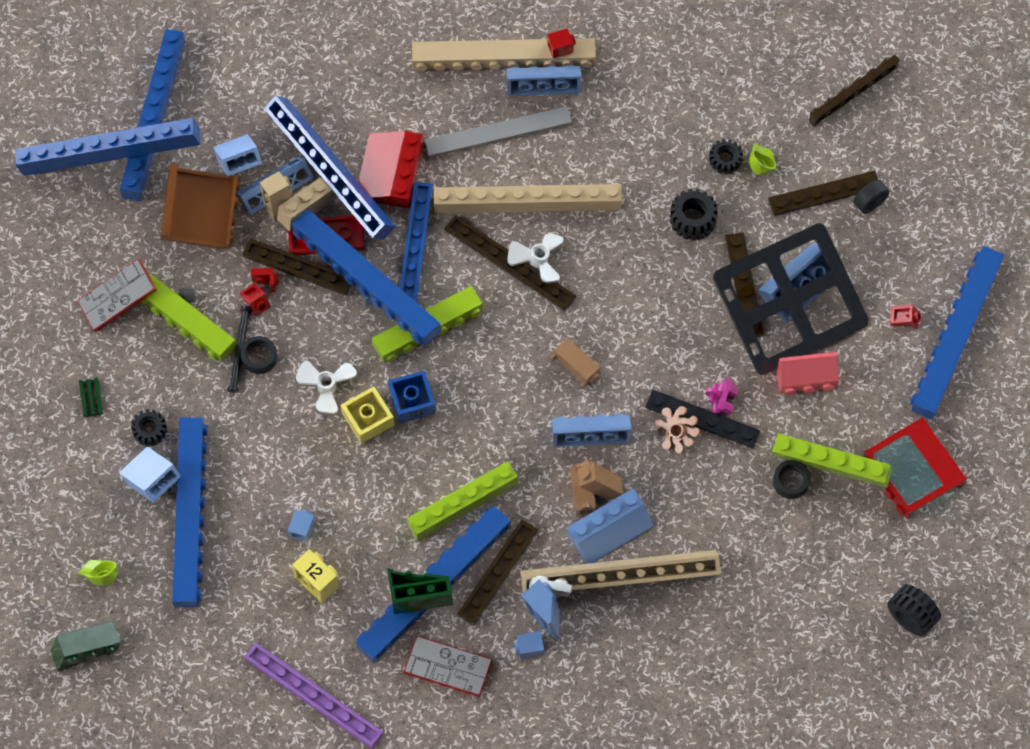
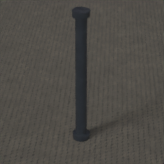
[227,305,252,393]

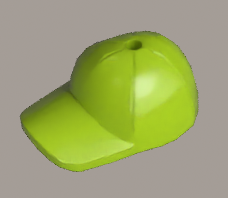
[749,143,776,175]
[78,560,118,586]

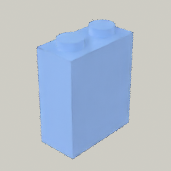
[213,134,262,177]
[120,447,181,503]

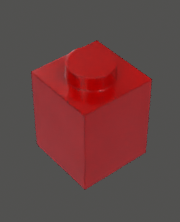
[547,28,576,58]

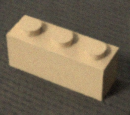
[260,171,293,222]
[277,178,333,231]

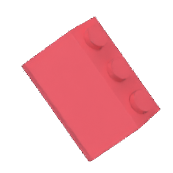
[776,352,839,395]

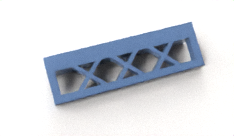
[236,157,314,215]

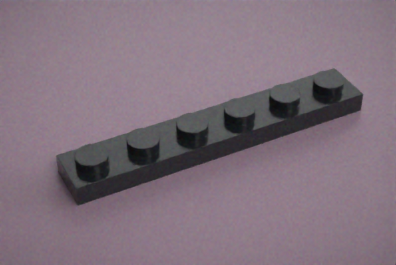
[645,389,761,449]

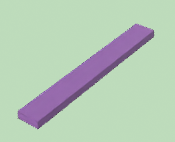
[244,643,384,749]

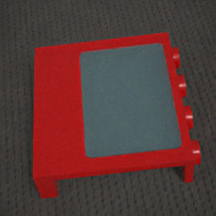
[863,417,967,519]

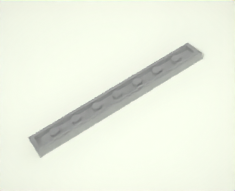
[424,106,572,158]

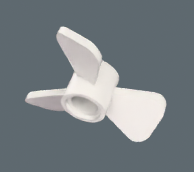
[508,233,564,283]
[296,361,357,414]

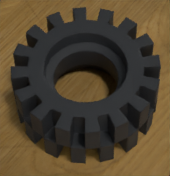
[709,139,743,174]
[131,409,167,446]

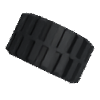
[670,189,718,240]
[887,584,941,637]

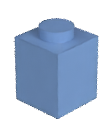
[288,509,315,542]
[514,631,544,659]

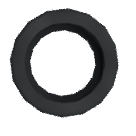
[853,180,890,214]
[241,336,278,374]
[773,460,811,499]

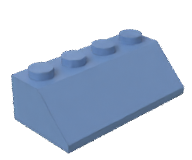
[507,65,581,96]
[759,244,829,323]
[552,414,631,447]
[567,488,654,564]
[521,579,560,641]

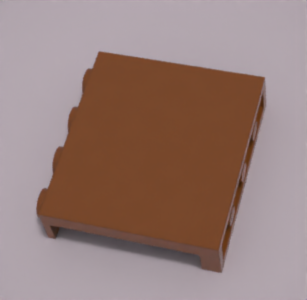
[160,163,241,249]

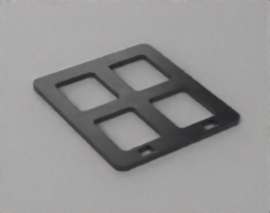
[713,223,869,375]

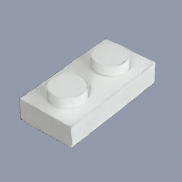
[529,576,572,596]

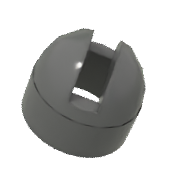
[179,288,194,302]

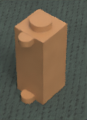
[550,338,600,388]
[578,460,623,501]
[570,463,596,516]

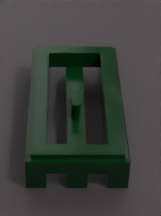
[79,377,103,418]

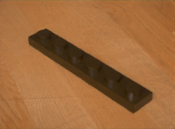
[809,55,900,127]
[768,170,878,216]
[725,232,764,337]
[243,238,352,296]
[457,519,538,626]

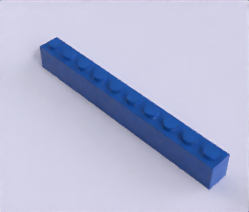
[120,29,186,201]
[264,95,396,240]
[15,118,201,176]
[292,209,441,346]
[910,246,1004,420]
[172,417,208,608]
[356,506,511,663]

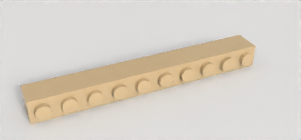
[412,38,596,71]
[434,184,622,214]
[520,550,721,593]

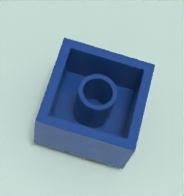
[388,370,436,423]

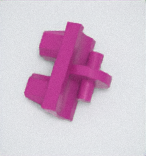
[705,378,739,415]

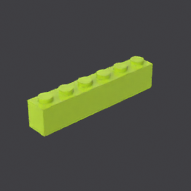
[140,274,236,363]
[372,286,483,363]
[772,433,892,488]
[407,461,518,542]

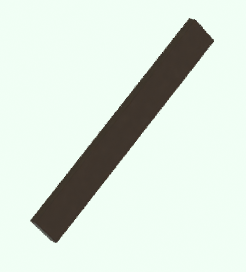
[444,215,576,311]

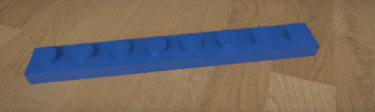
[399,182,433,303]

